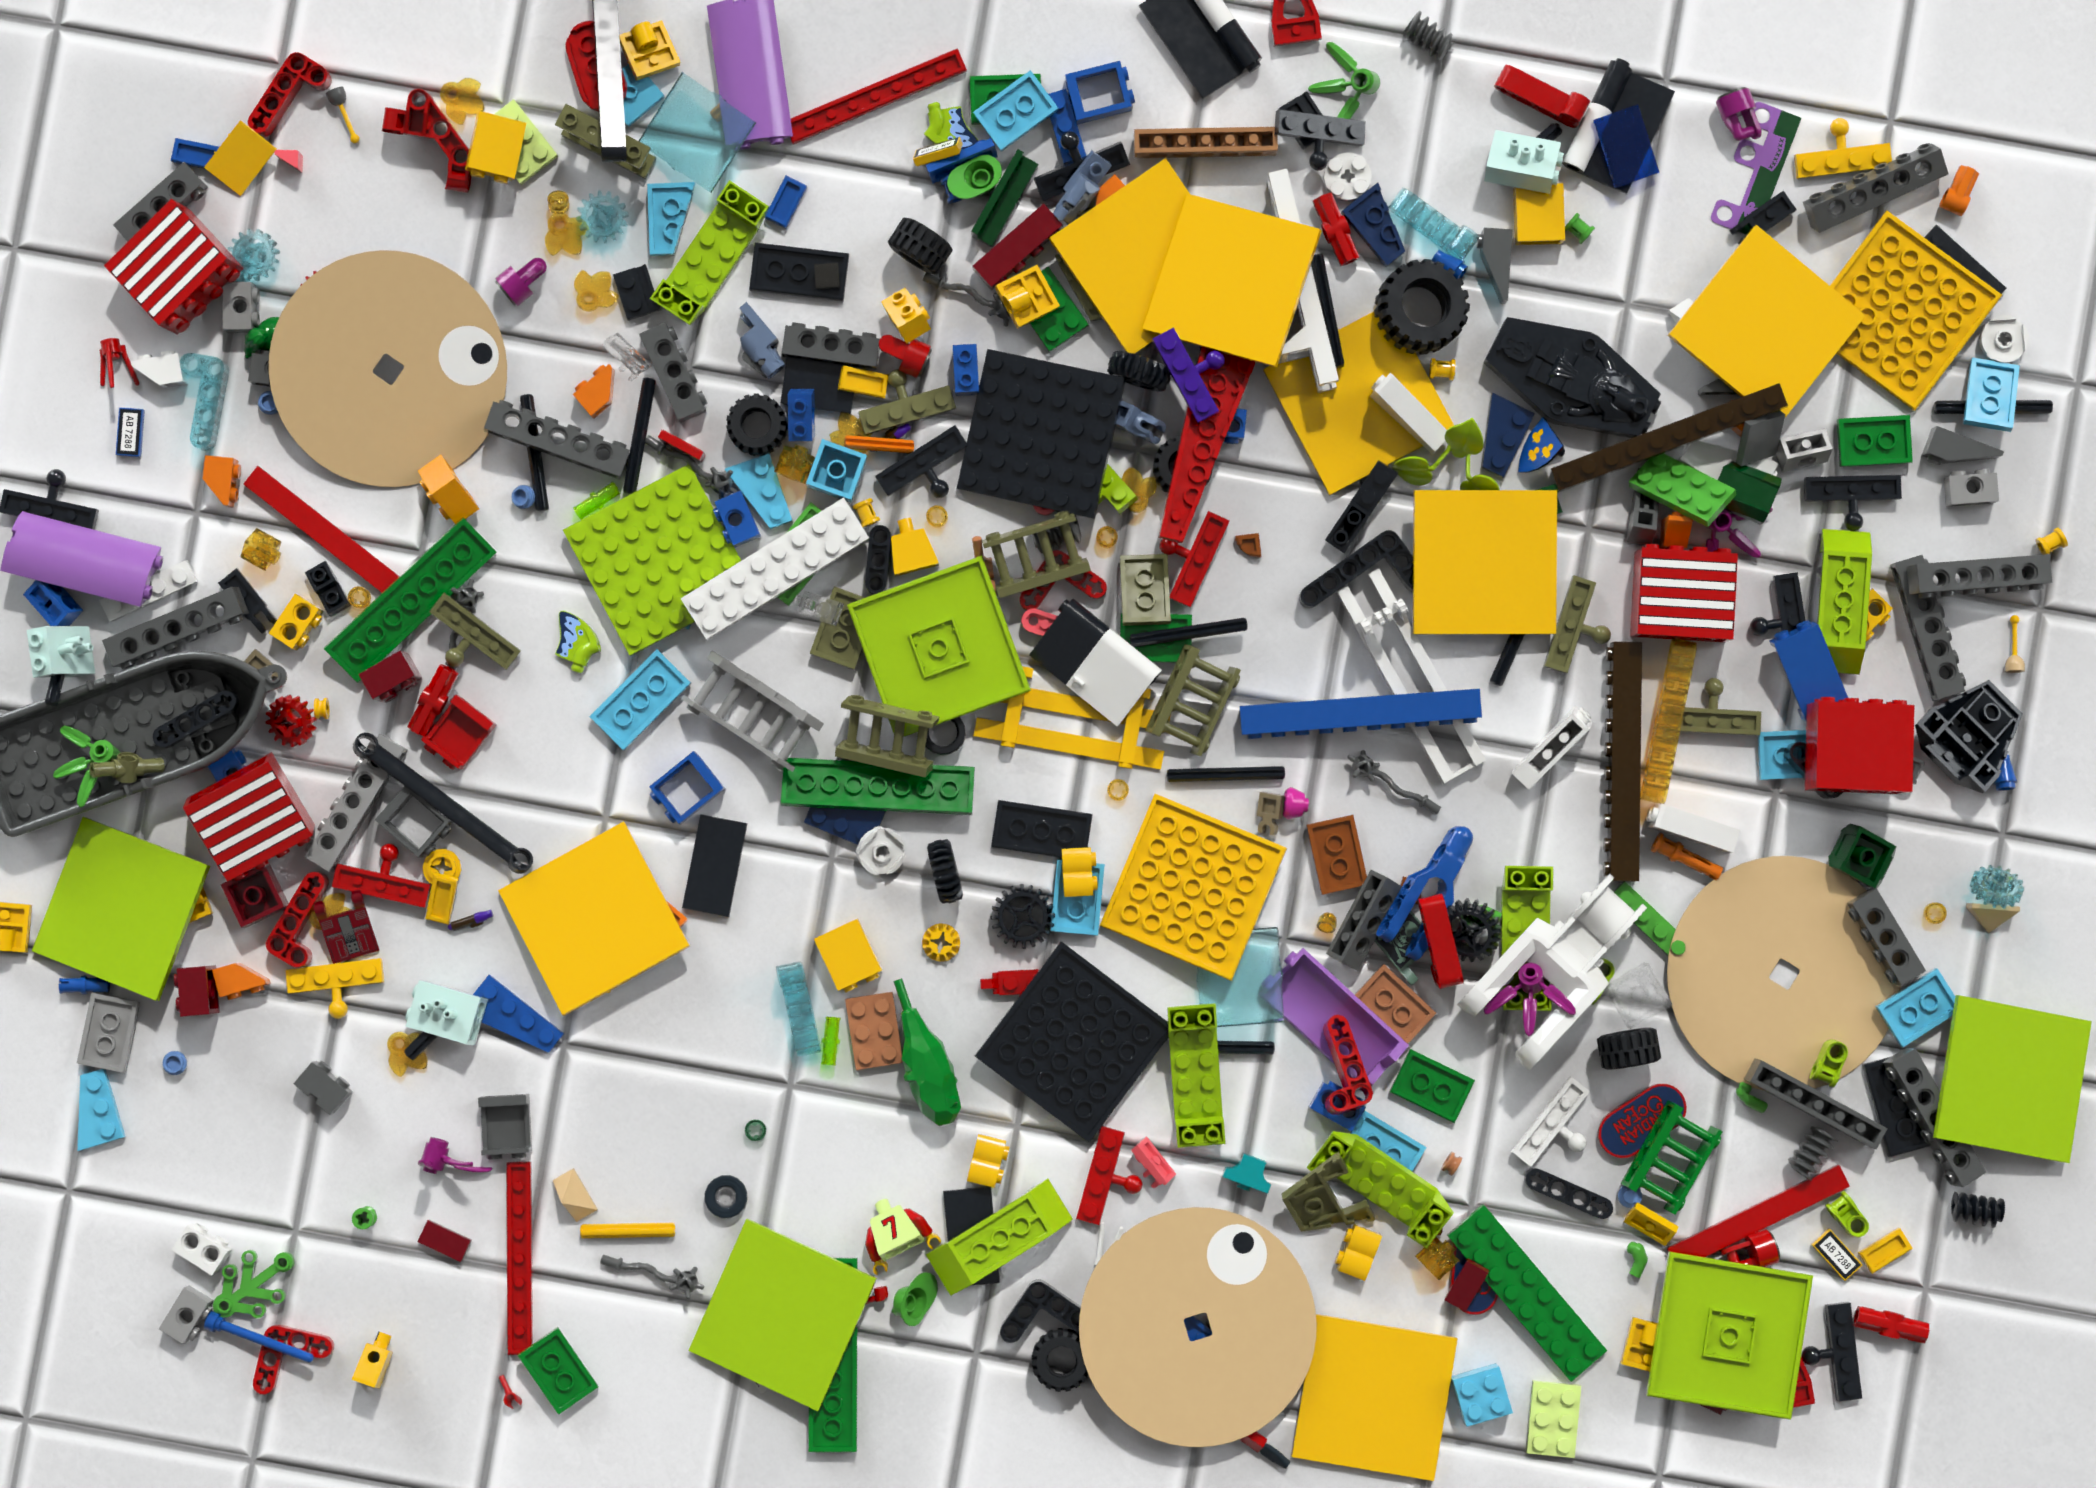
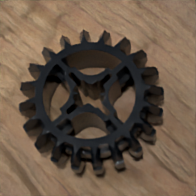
[1107,351,1171,392]
[927,839,963,904]
[991,884,1055,949]
[1447,898,1502,963]

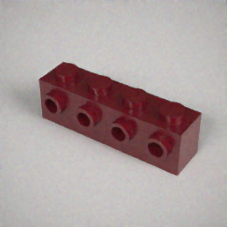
[972,203,1063,291]

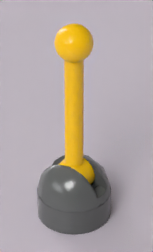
[326,86,360,143]

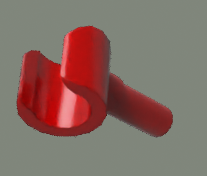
[866,1286,888,1304]
[499,1375,522,1409]

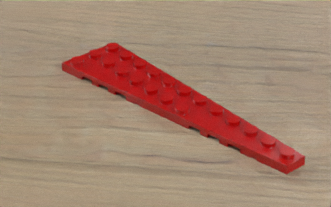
[1158,347,1255,543]

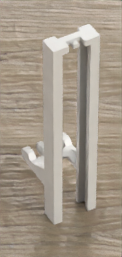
[1264,169,1339,393]
[1336,569,1486,784]

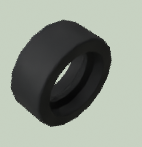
[926,717,966,755]

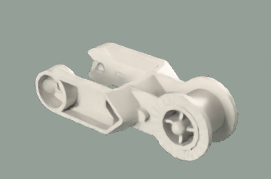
[1457,874,1647,1070]

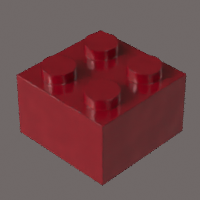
[358,650,422,703]
[220,864,289,928]
[174,965,220,1017]

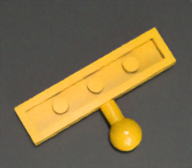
[1794,118,1892,179]
[286,958,384,1019]

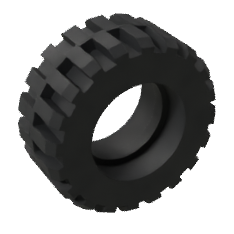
[1374,259,1470,355]

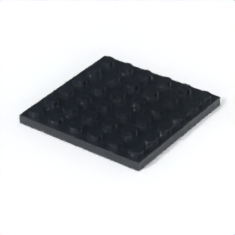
[956,349,1126,519]
[974,941,1169,1142]

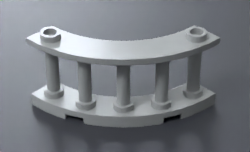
[681,651,824,772]

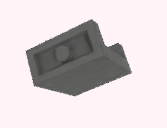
[478,1094,532,1159]

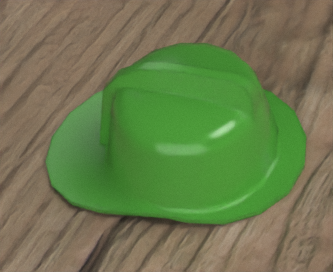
[947,155,1002,199]
[892,1272,938,1326]

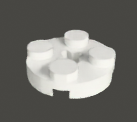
[1324,153,1372,201]
[1979,315,2029,363]
[856,826,905,875]

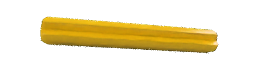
[580,1223,676,1238]

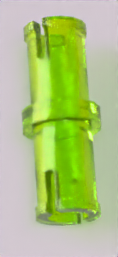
[573,481,621,520]
[821,1017,841,1066]

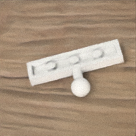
[99,560,198,622]
[1511,1076,1590,1167]

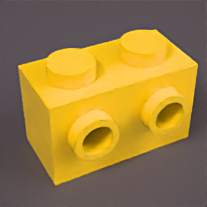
[881,287,931,344]

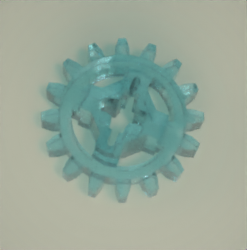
[576,190,629,243]
[228,229,280,281]
[1970,865,2024,909]

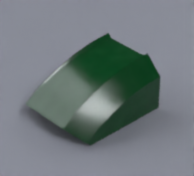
[1718,461,1782,525]
[1828,823,1897,888]

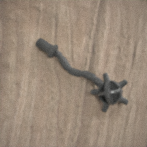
[923,272,1011,327]
[644,435,737,500]
[445,579,484,670]
[1347,750,1441,815]
[600,1254,704,1299]

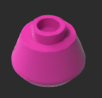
[1283,787,1309,820]

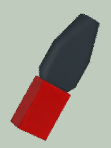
[1240,1431,1291,1469]

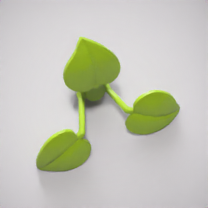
[1392,418,1500,490]

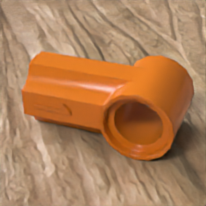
[1939,165,1979,216]

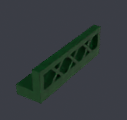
[971,149,1039,247]

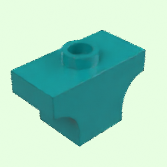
[1222,1153,1271,1193]

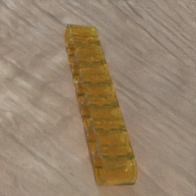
[1640,638,1697,804]

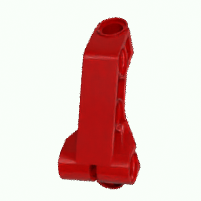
[382,89,472,193]

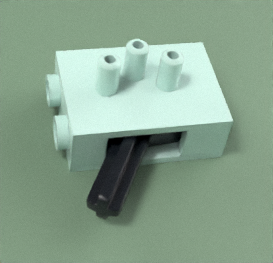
[1484,123,1564,194]
[27,626,95,706]
[404,980,488,1060]

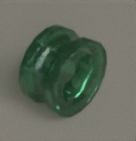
[745,1119,766,1141]

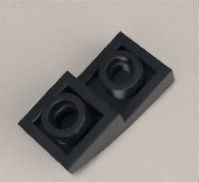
[305,561,351,617]

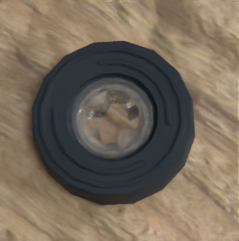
[704,1175,747,1218]

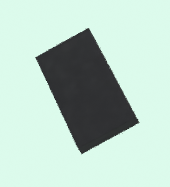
[749,242,849,301]
[991,800,1093,858]
[682,814,748,917]
[1862,1056,1930,1157]
[943,1187,1000,1285]

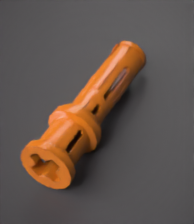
[1650,832,1723,881]

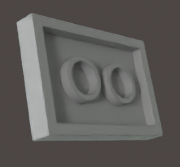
[77,992,140,1073]

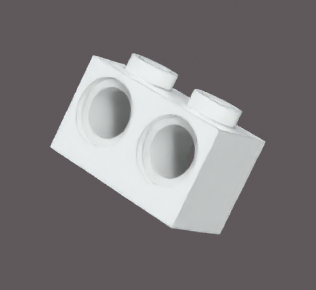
[172,1223,232,1276]

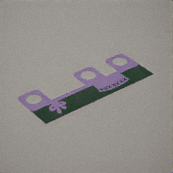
[1711,102,1802,235]

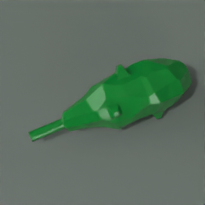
[893,978,961,1126]

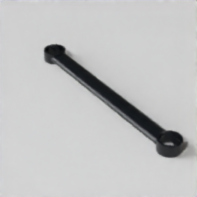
[353,732,533,874]

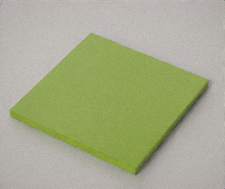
[847,555,1031,737]
[32,817,210,1001]
[1933,995,2092,1163]
[688,1218,877,1411]
[1646,1251,1813,1420]

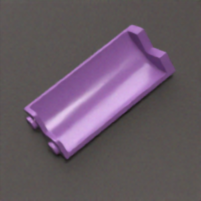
[707,0,793,150]
[0,511,163,607]
[1259,948,1409,1086]

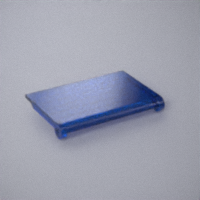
[1593,104,1659,188]

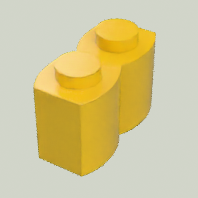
[1061,847,1098,897]
[967,1134,1010,1188]
[1335,1224,1382,1281]

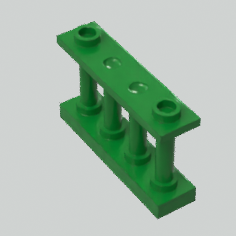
[1621,1100,1723,1215]

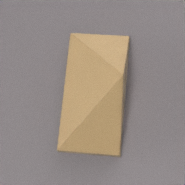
[1966,903,2020,933]
[553,1168,598,1222]

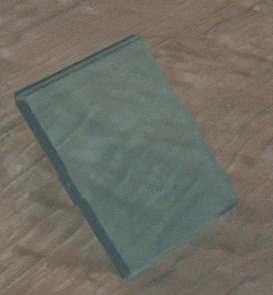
[639,72,756,193]
[1196,927,1284,1027]

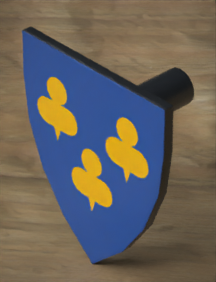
[1518,417,1565,473]

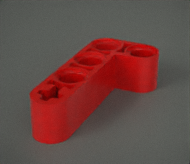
[248,52,332,138]
[1494,64,1590,128]
[266,872,329,967]
[1418,893,1464,989]
[1323,1015,1373,1115]

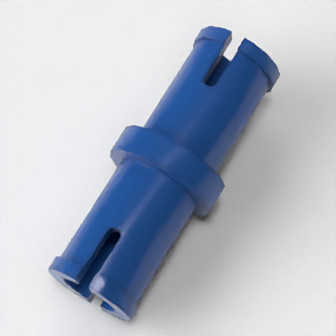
[59,975,110,995]

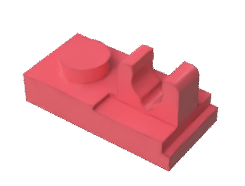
[1131,1136,1176,1188]

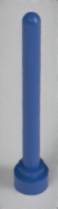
[204,1311,314,1363]

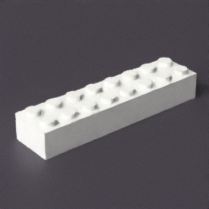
[681,498,869,640]

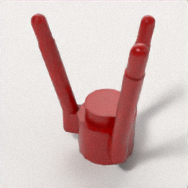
[99,338,140,388]

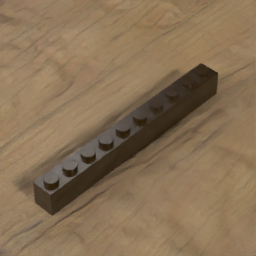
[1551,383,1788,492]
[1603,642,1642,881]

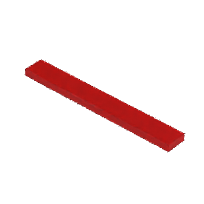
[790,48,967,145]
[243,466,400,593]
[507,1162,533,1355]
[1666,1164,1850,1257]

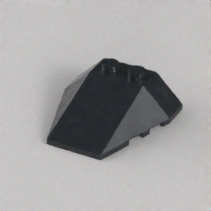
[1915,680,2023,793]

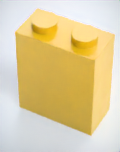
[465,111,526,184]
[1513,183,1565,245]
[814,918,882,993]

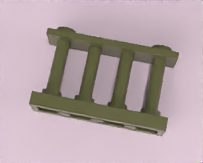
[555,104,657,179]
[982,511,1091,598]
[1145,644,1241,756]
[835,695,939,777]

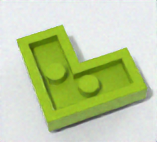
[1098,464,1138,514]

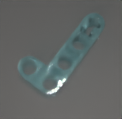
[1388,188,1479,260]
[180,353,229,451]
[776,961,822,1057]

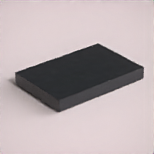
[780,356,858,414]

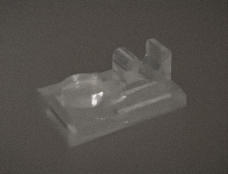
[602,333,652,381]
[793,591,844,626]

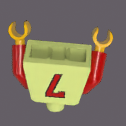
[865,1199,941,1275]

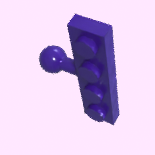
[1152,327,1225,424]

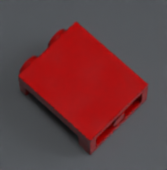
[421,694,497,770]

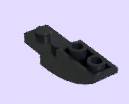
[1325,460,1398,553]

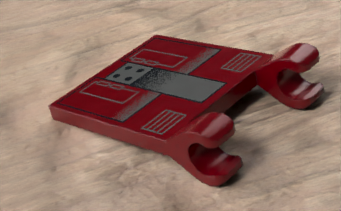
[314,890,379,964]

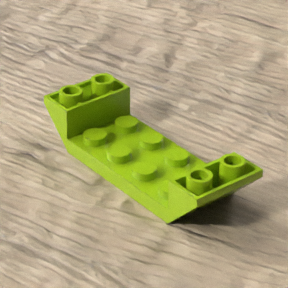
[650,180,769,325]
[1817,529,1872,675]
[1501,866,1553,1011]
[1167,1003,1226,1148]
[1307,1131,1454,1249]
[925,1178,1073,1296]

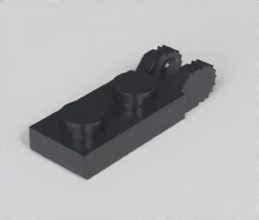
[1729,191,1797,244]
[218,568,277,634]

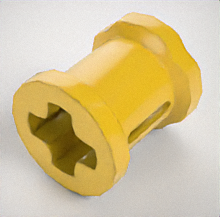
[1429,358,1456,381]
[852,498,880,528]
[2035,527,2068,555]

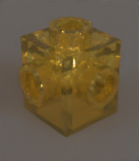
[774,444,815,484]
[240,528,281,571]
[1415,1237,1459,1280]

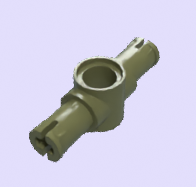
[89,752,165,783]

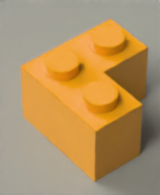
[418,455,479,524]

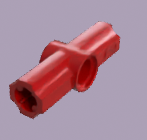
[1312,192,1360,267]
[407,664,459,736]
[1853,1306,1930,1343]

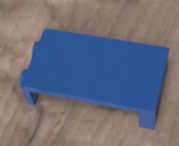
[1769,620,1848,722]

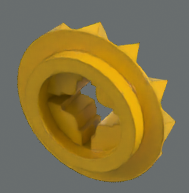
[423,849,462,884]
[922,923,960,962]

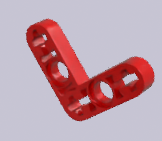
[1019,550,1107,610]
[253,1325,334,1394]

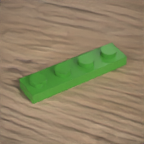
[1614,881,1686,956]

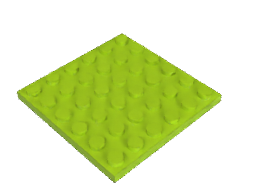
[563,464,741,656]

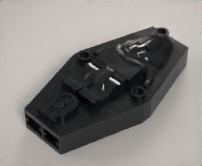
[1483,317,1661,438]

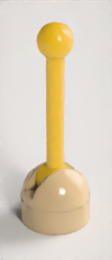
[2005,615,2025,673]

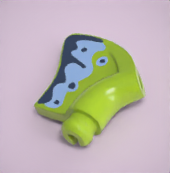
[924,102,979,149]
[555,611,601,673]

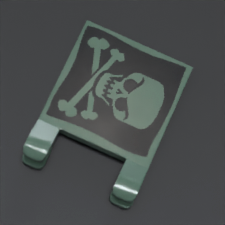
[1374,911,1429,985]

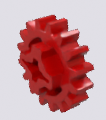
[265,694,317,747]

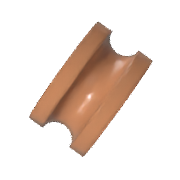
[1441,1152,1462,1176]

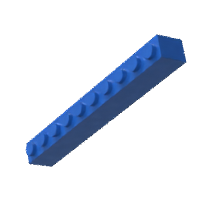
[1240,688,1482,739]

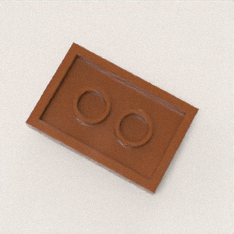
[1306,815,1367,895]

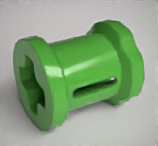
[1565,213,1595,244]
[352,1206,377,1229]

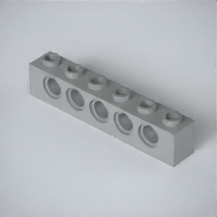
[304,734,408,872]

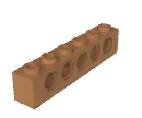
[1134,127,1278,158]

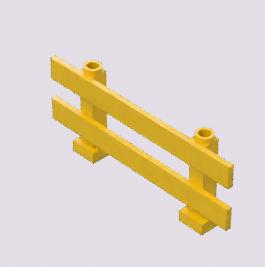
[973,666,1171,770]

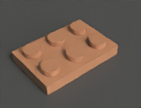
[1355,964,1436,1044]
[845,992,903,1070]

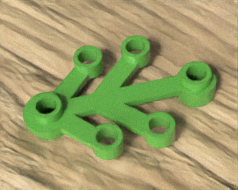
[213,1250,295,1318]

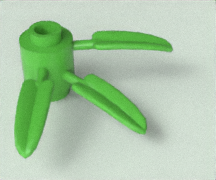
[1308,42,1380,119]
[53,725,120,808]

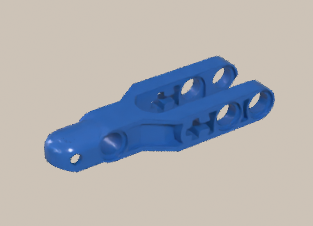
[1376,826,1473,961]

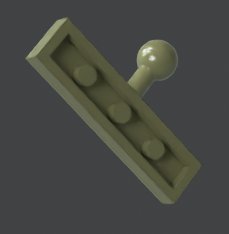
[858,369,956,435]
[1544,575,1611,673]
[429,592,521,670]
[1663,678,1761,736]

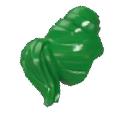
[244,317,279,359]

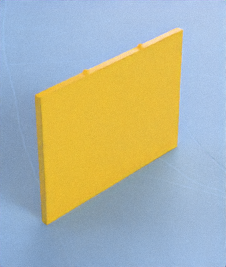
[204,120,277,196]

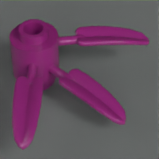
[1705,507,1773,558]
[1484,963,1576,1037]
[418,1137,492,1174]

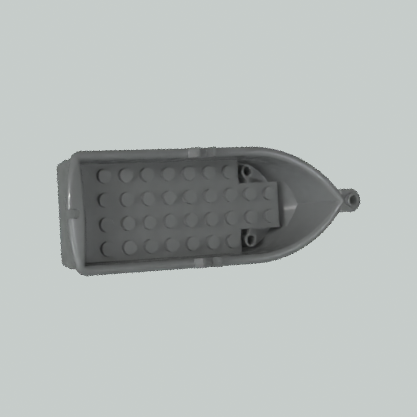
[0,651,287,837]

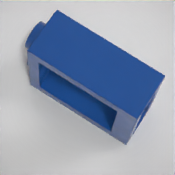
[1065,61,1135,125]
[649,751,726,824]

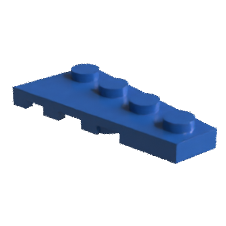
[473,974,565,1053]

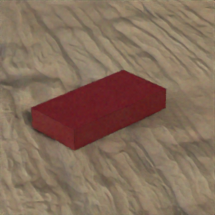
[417,1220,472,1262]
[1444,1259,1489,1312]

